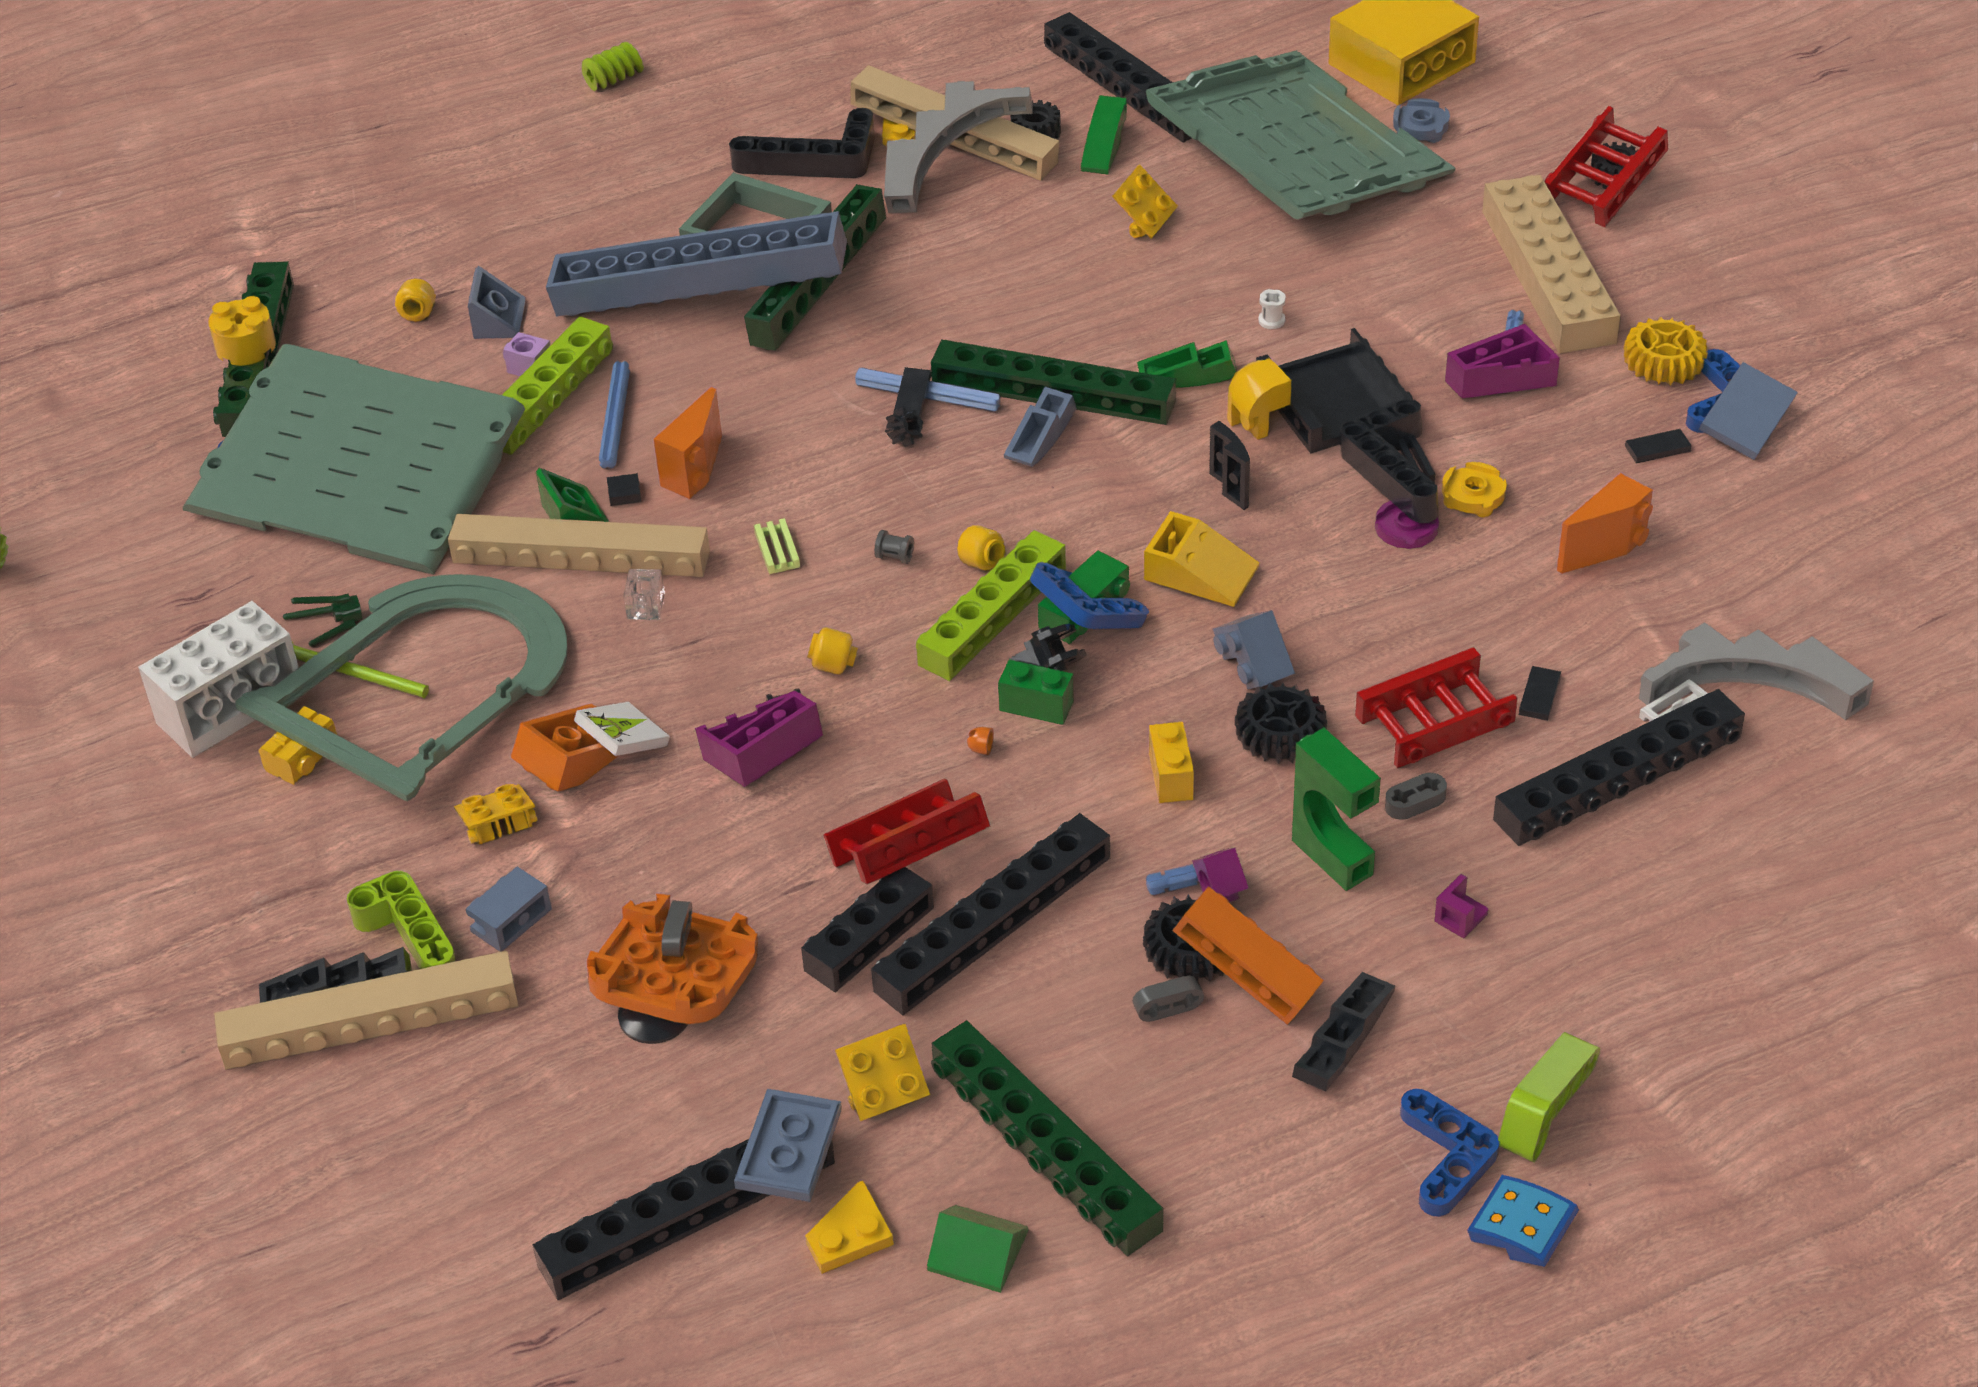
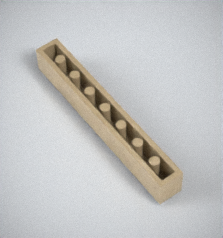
[851,65,1059,181]
[448,514,710,577]
[214,951,518,1070]

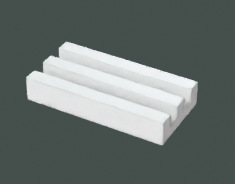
[1639,679,1708,722]

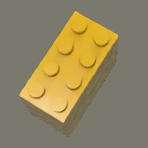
[1328,0,1479,105]

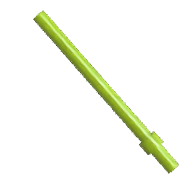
[292,642,429,698]

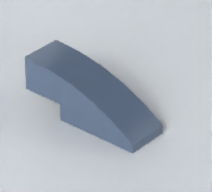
[1004,387,1077,467]

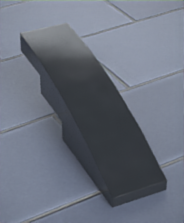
[259,947,412,1003]
[1292,972,1395,1092]

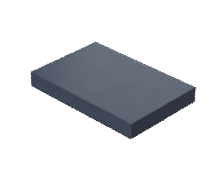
[1699,362,1798,460]
[734,1089,842,1202]

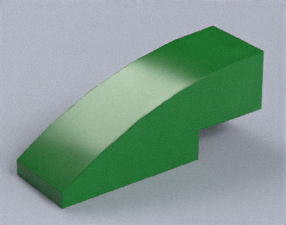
[1081,95,1127,175]
[1137,340,1237,388]

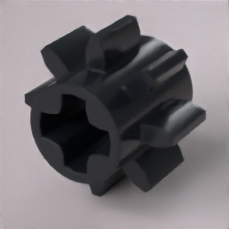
[885,407,924,447]

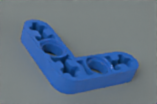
[1686,349,1740,433]
[1030,562,1149,629]
[1400,1089,1499,1217]

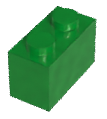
[998,660,1074,725]

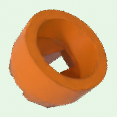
[967,727,994,755]

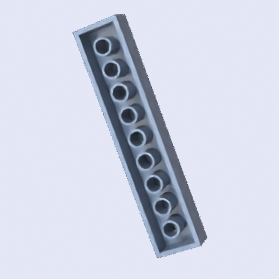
[546,211,847,317]

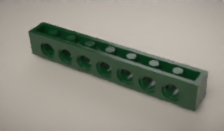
[744,184,887,351]
[213,261,294,437]
[931,339,1176,425]
[931,1020,1164,1257]

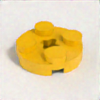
[1442,462,1507,517]

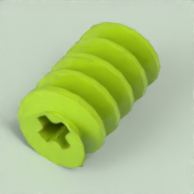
[581,42,644,92]

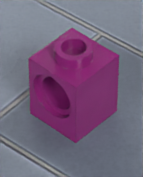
[1192,847,1249,902]

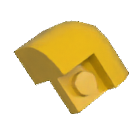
[1227,358,1292,440]

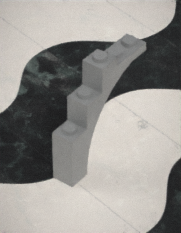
[884,81,1033,213]
[1639,622,1874,720]

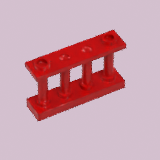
[1544,106,1669,227]
[1355,647,1518,768]
[823,778,991,885]

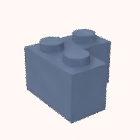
[1213,610,1295,689]

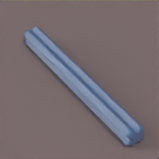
[599,361,630,469]
[855,368,1000,412]

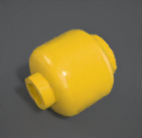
[395,278,436,322]
[957,525,1005,570]
[807,627,858,675]

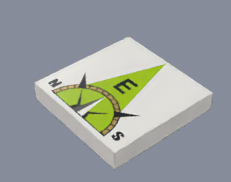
[574,702,670,756]

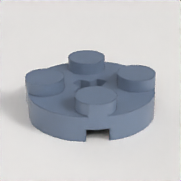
[1393,98,1450,143]

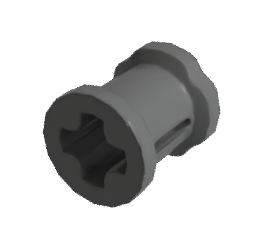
[874,530,915,564]

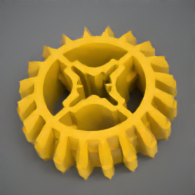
[1623,317,1708,386]

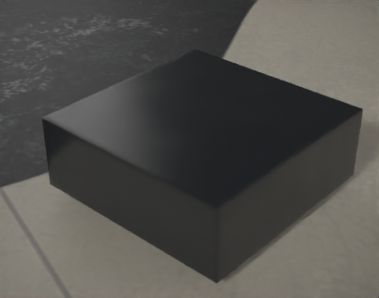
[607,473,642,506]

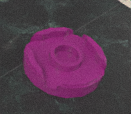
[1375,501,1439,549]

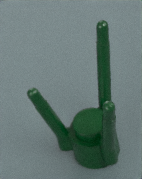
[283,593,362,647]

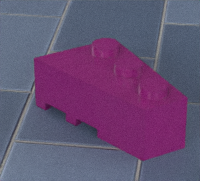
[1445,324,1560,399]
[695,691,823,787]

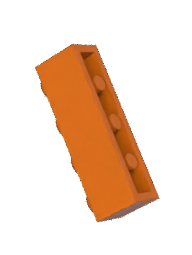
[1172,886,1324,1025]

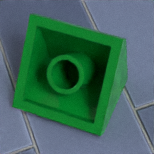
[536,467,609,522]
[927,1205,1028,1293]

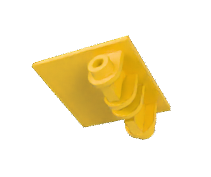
[1112,164,1178,238]
[454,784,538,845]
[835,1023,930,1121]

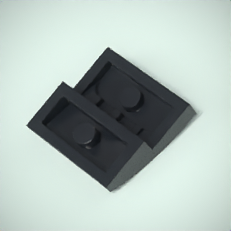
[1209,421,1250,510]

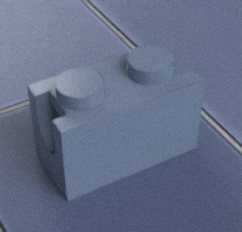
[466,866,552,952]

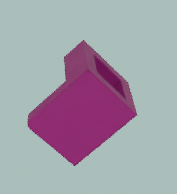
[1434,874,1488,939]

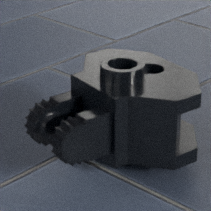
[1007,624,1087,672]

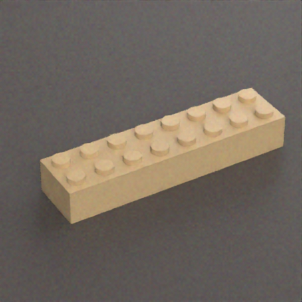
[1482,175,1620,354]

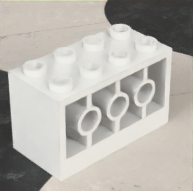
[138,601,299,758]

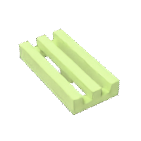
[754,518,800,574]

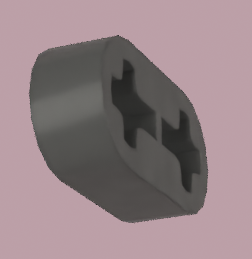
[1385,773,1447,820]
[662,900,692,957]
[1132,976,1205,1022]

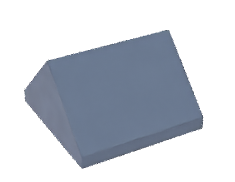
[468,266,526,339]

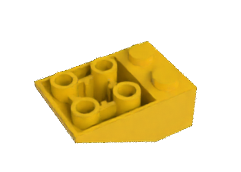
[1144,511,1260,607]

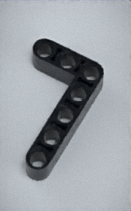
[729,108,875,178]
[1340,399,1438,523]

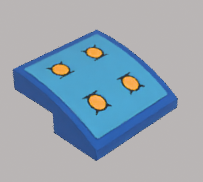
[1467,1175,1579,1267]

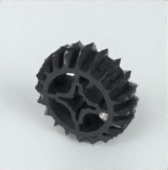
[1234,683,1327,764]
[1143,894,1224,982]

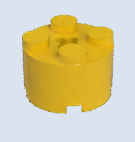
[208,296,276,366]

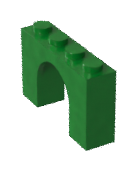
[1292,728,1381,891]

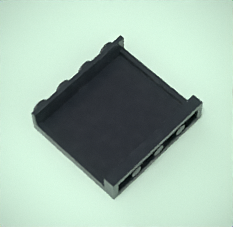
[1256,328,1413,454]

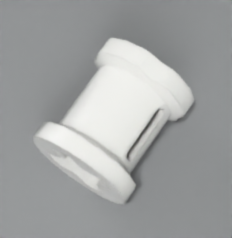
[1258,289,1286,329]

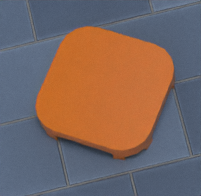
[587,894,758,1024]

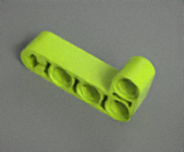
[346,871,456,969]
[1498,1032,1600,1162]

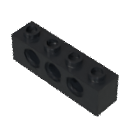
[801,867,934,993]

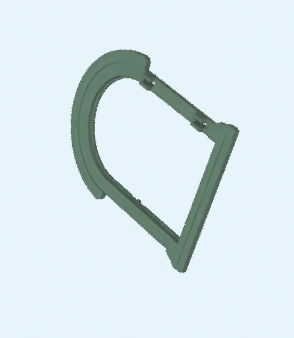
[235,574,567,801]

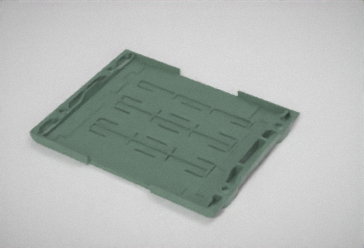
[1146,50,1456,220]
[183,344,525,575]

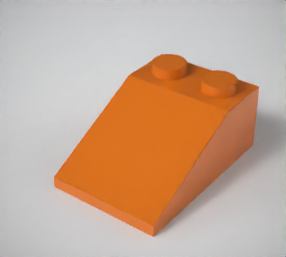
[654,387,722,499]
[1557,473,1653,574]
[511,703,618,792]

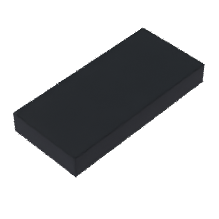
[893,367,932,418]
[1625,429,1692,464]
[1518,666,1561,721]

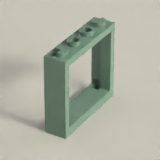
[679,172,832,235]

